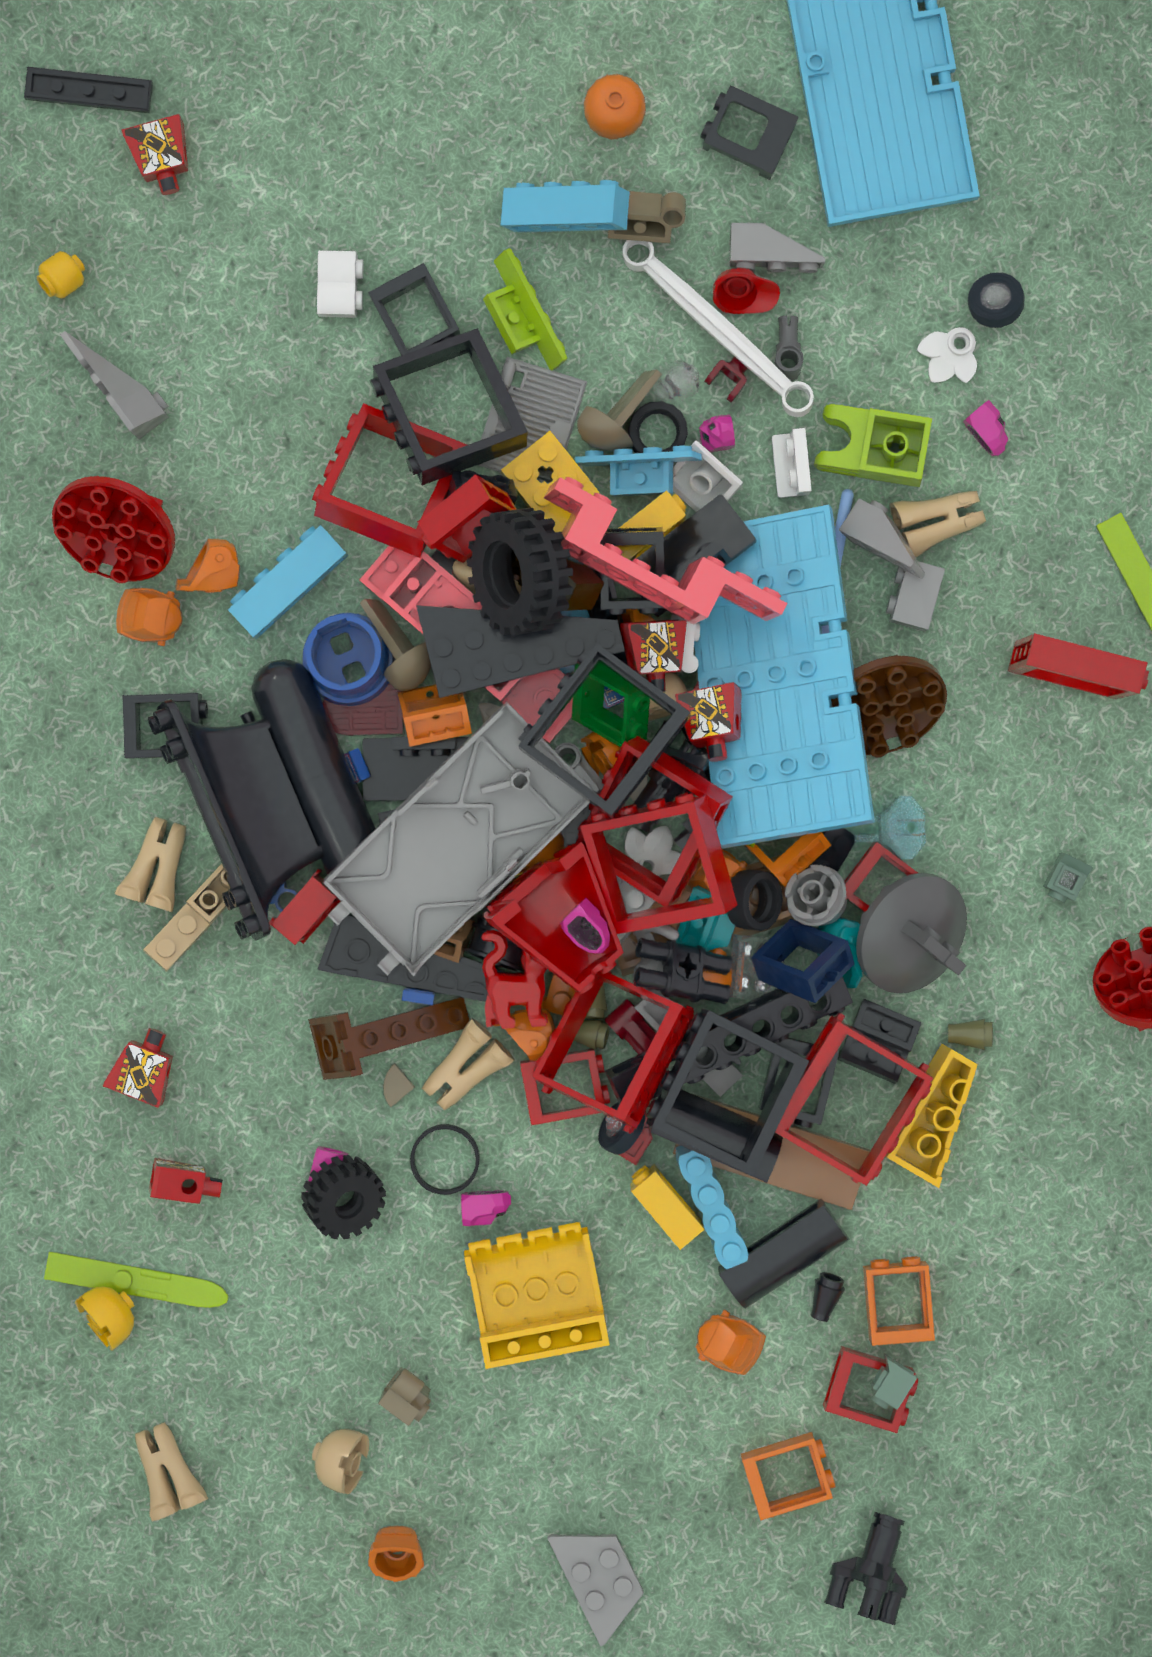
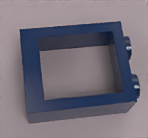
[751,919,855,1003]

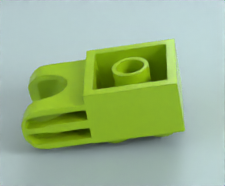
[814,404,932,487]

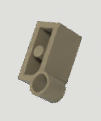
[608,191,686,243]
[378,1367,431,1426]

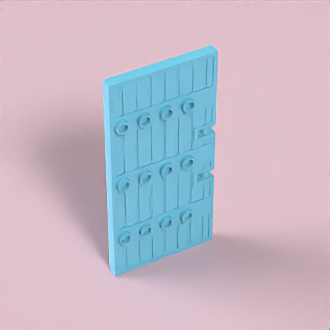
[786,0,980,227]
[694,504,875,849]

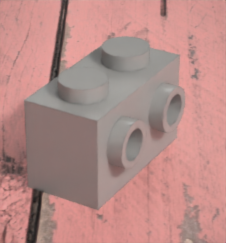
[886,561,945,632]

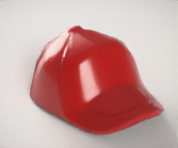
[713,267,780,314]

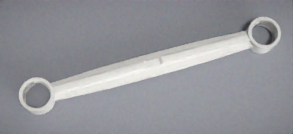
[623,240,814,417]

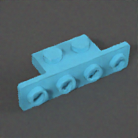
[575,446,702,496]

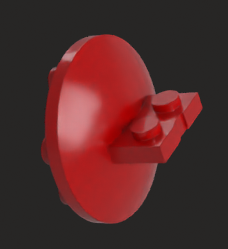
[52,476,175,583]
[1093,927,1152,1032]

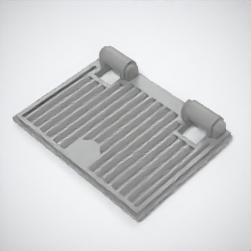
[479,357,587,484]

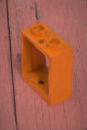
[397,684,472,747]
[744,832,831,887]
[863,1256,935,1346]
[741,1432,836,1520]

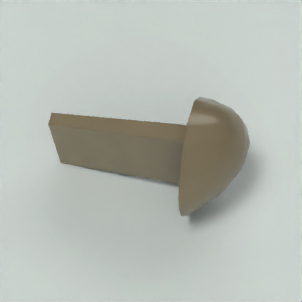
[577,370,662,451]
[360,599,431,691]

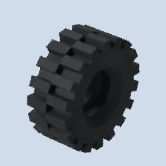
[301,1155,386,1240]

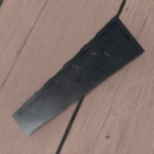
[318,915,508,1002]

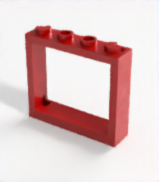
[312,403,467,558]
[1007,633,1149,699]
[576,736,733,906]
[580,793,738,934]

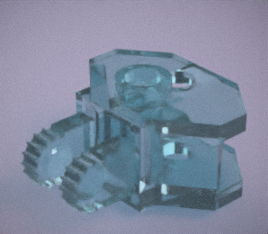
[855,796,926,859]

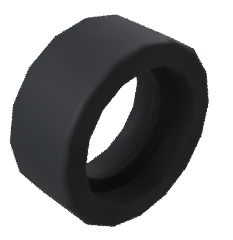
[628,401,688,453]
[727,869,783,931]

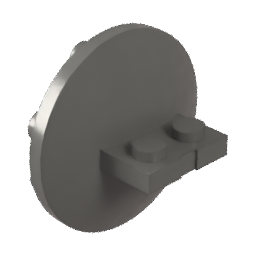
[856,873,967,993]

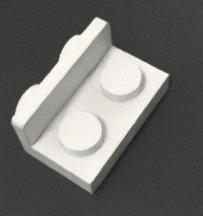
[772,428,812,498]

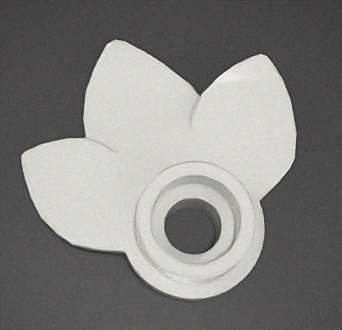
[917,327,977,383]
[624,826,680,877]

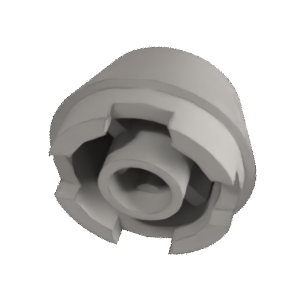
[785,865,847,926]

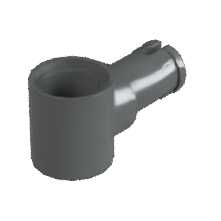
[774,315,804,381]

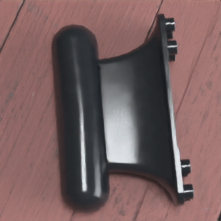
[148,659,376,941]

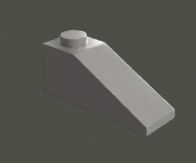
[839,499,925,579]

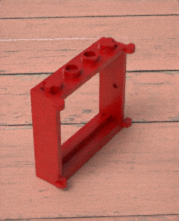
[532,971,694,1134]
[775,1012,933,1186]

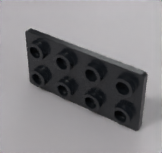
[636,494,757,617]
[362,737,469,801]

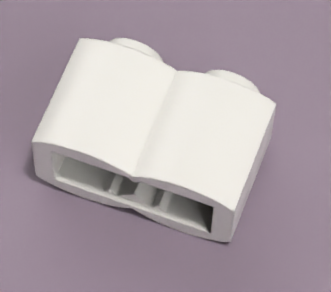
[317,251,364,318]

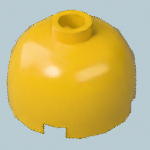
[75,1286,135,1351]

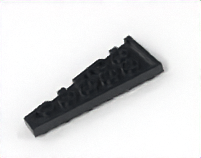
[416,605,625,698]

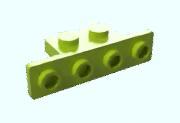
[483,248,567,371]

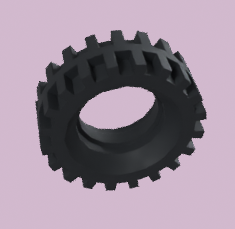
[467,508,573,636]

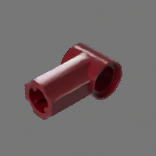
[604,999,656,1054]

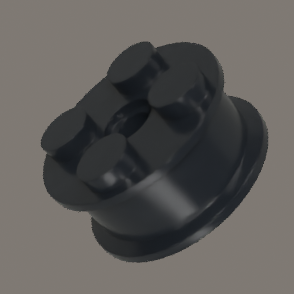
[462,918,524,973]

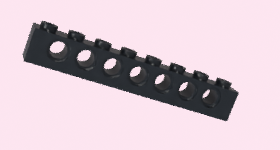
[605,974,853,1105]

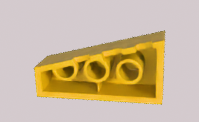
[885,1044,978,1188]

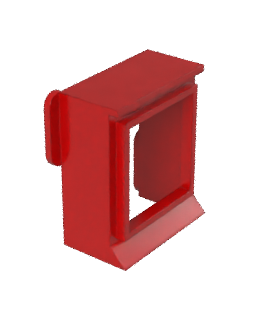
[269,868,341,945]

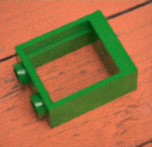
[572,662,650,747]

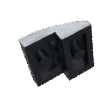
[837,999,921,1084]

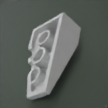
[60,331,169,439]

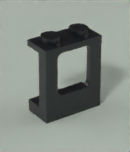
[700,85,799,180]

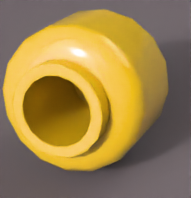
[37,251,85,299]

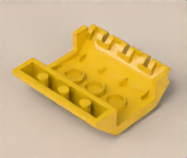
[464,1222,610,1369]

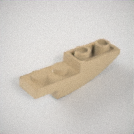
[143,864,230,972]

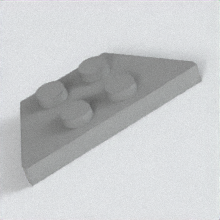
[547,1534,644,1647]

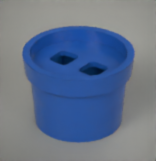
[302,613,396,706]

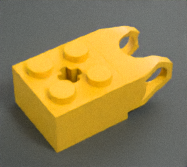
[501,431,613,533]

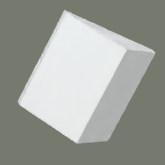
[673,440,743,512]

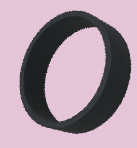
[410,1124,480,1195]

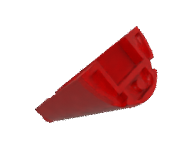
[483,842,624,994]

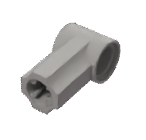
[554,742,604,794]

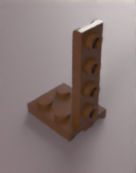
[308,997,470,1080]

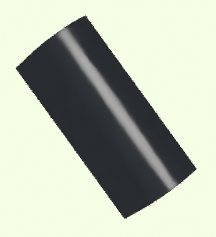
[650,1089,783,1183]
[718,1198,850,1309]

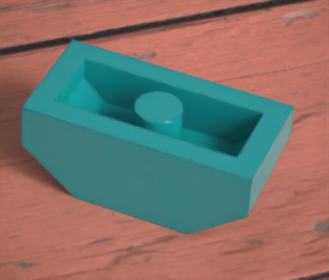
[675,885,735,952]

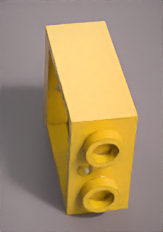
[616,490,687,561]
[630,1164,705,1250]

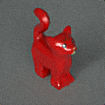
[481,930,548,1029]

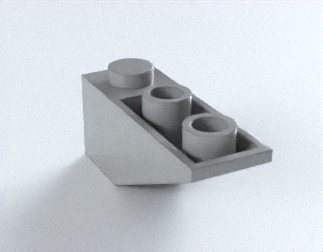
[729,223,825,273]

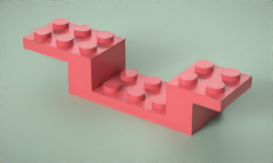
[544,477,788,624]
[359,546,586,743]

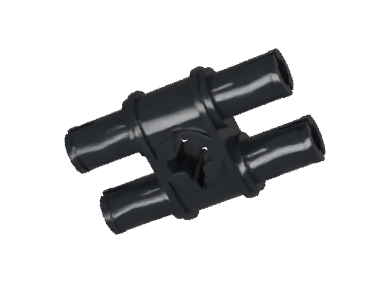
[633,938,732,1004]

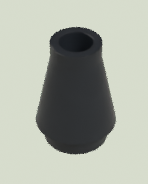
[811,1272,845,1322]

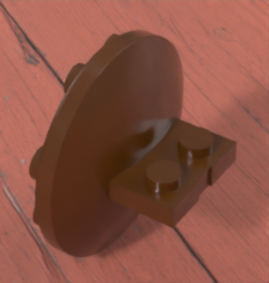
[831,655,947,758]

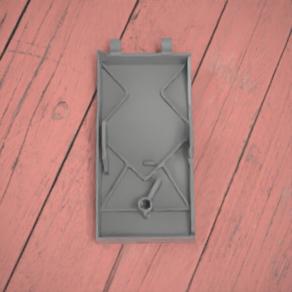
[323,702,594,976]

